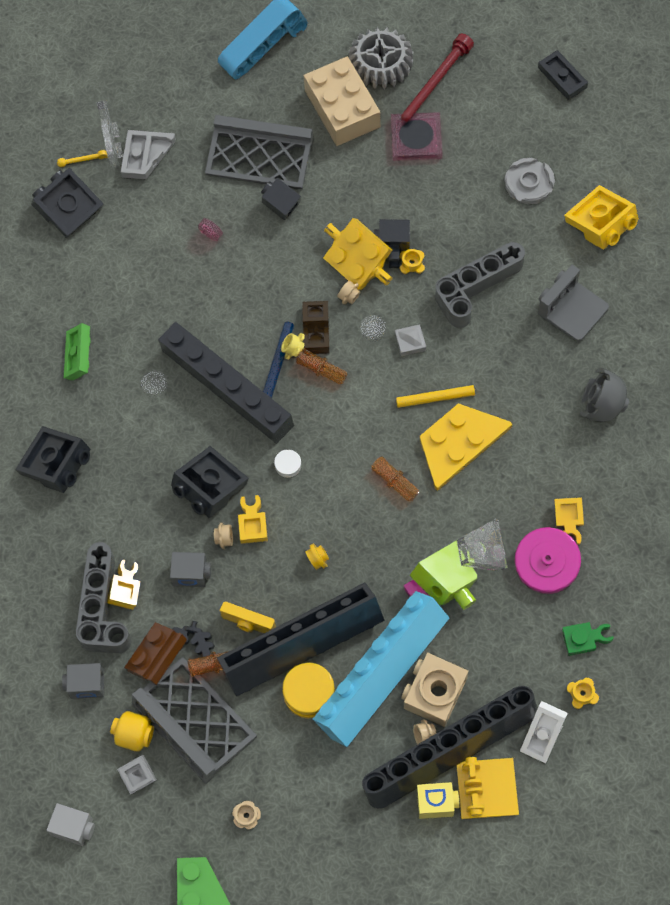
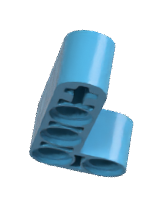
[218,0,308,80]

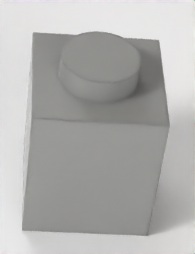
[46,803,95,846]

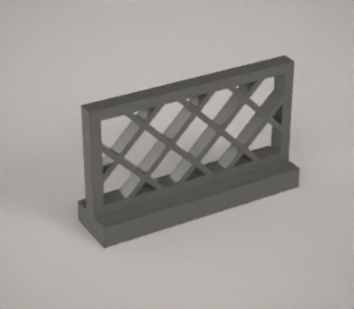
[205,115,314,190]
[132,657,257,784]

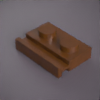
[124,622,187,685]

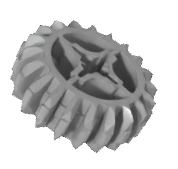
[349,27,413,90]

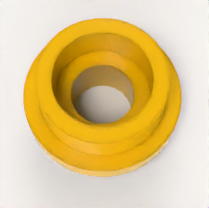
[305,543,329,570]

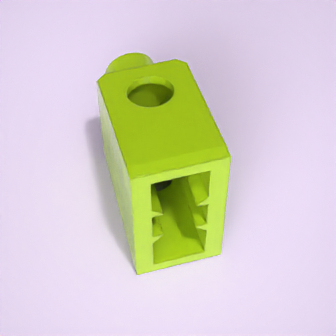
[410,540,477,610]

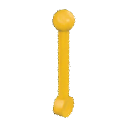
[57,150,108,168]

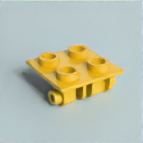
[456,757,519,819]

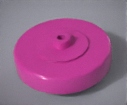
[515,527,581,594]

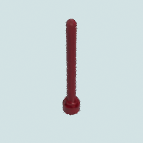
[401,33,474,122]

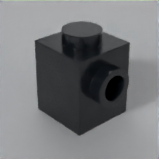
[261,177,301,220]

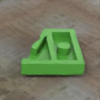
[177,857,230,905]

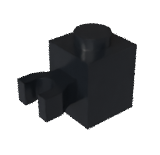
[374,219,410,268]

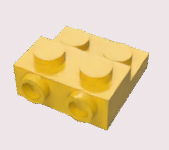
[564,185,639,250]

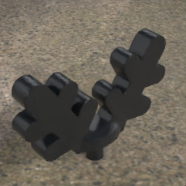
[172,621,215,659]

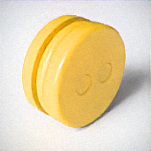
[282,663,335,718]

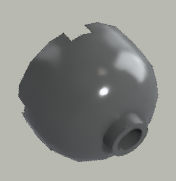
[580,368,629,422]

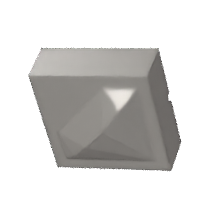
[395,325,426,356]
[117,755,157,795]

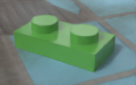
[64,323,91,380]

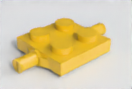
[323,218,393,290]

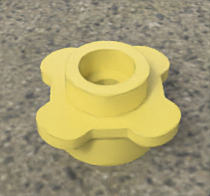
[281,333,304,360]

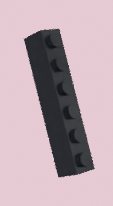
[158,321,294,444]
[217,582,385,697]

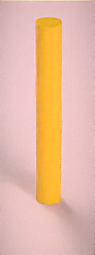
[396,385,475,408]

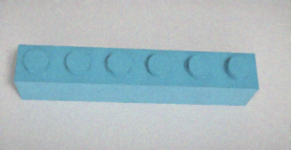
[313,591,449,747]

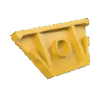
[420,403,512,491]

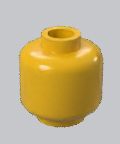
[110,711,154,752]

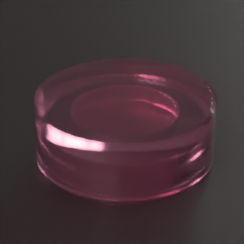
[198,218,223,241]

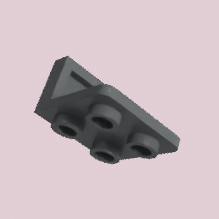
[538,265,609,342]

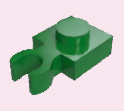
[562,622,613,656]

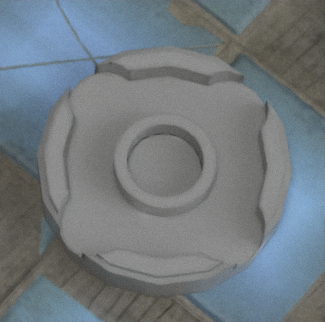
[504,158,555,204]

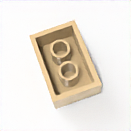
[304,56,381,146]

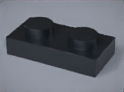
[538,50,588,100]

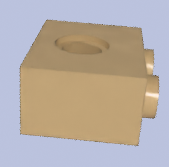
[401,652,469,727]

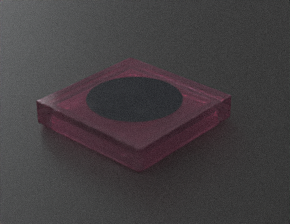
[391,112,442,161]

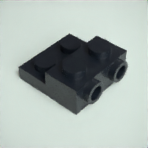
[31,167,104,238]
[15,426,91,493]
[171,446,249,518]

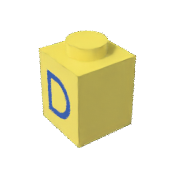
[417,782,459,819]

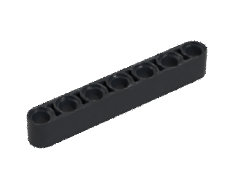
[362,686,538,809]

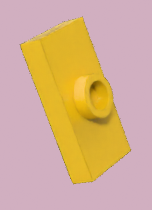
[220,601,276,633]

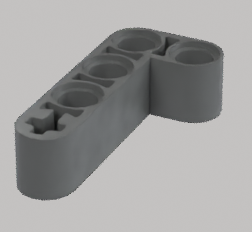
[435,242,525,328]
[76,542,131,653]

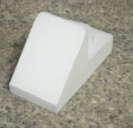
[520,701,568,763]

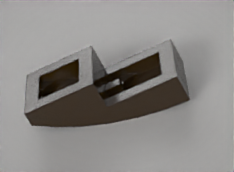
[302,301,330,354]

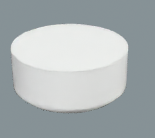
[274,450,301,477]

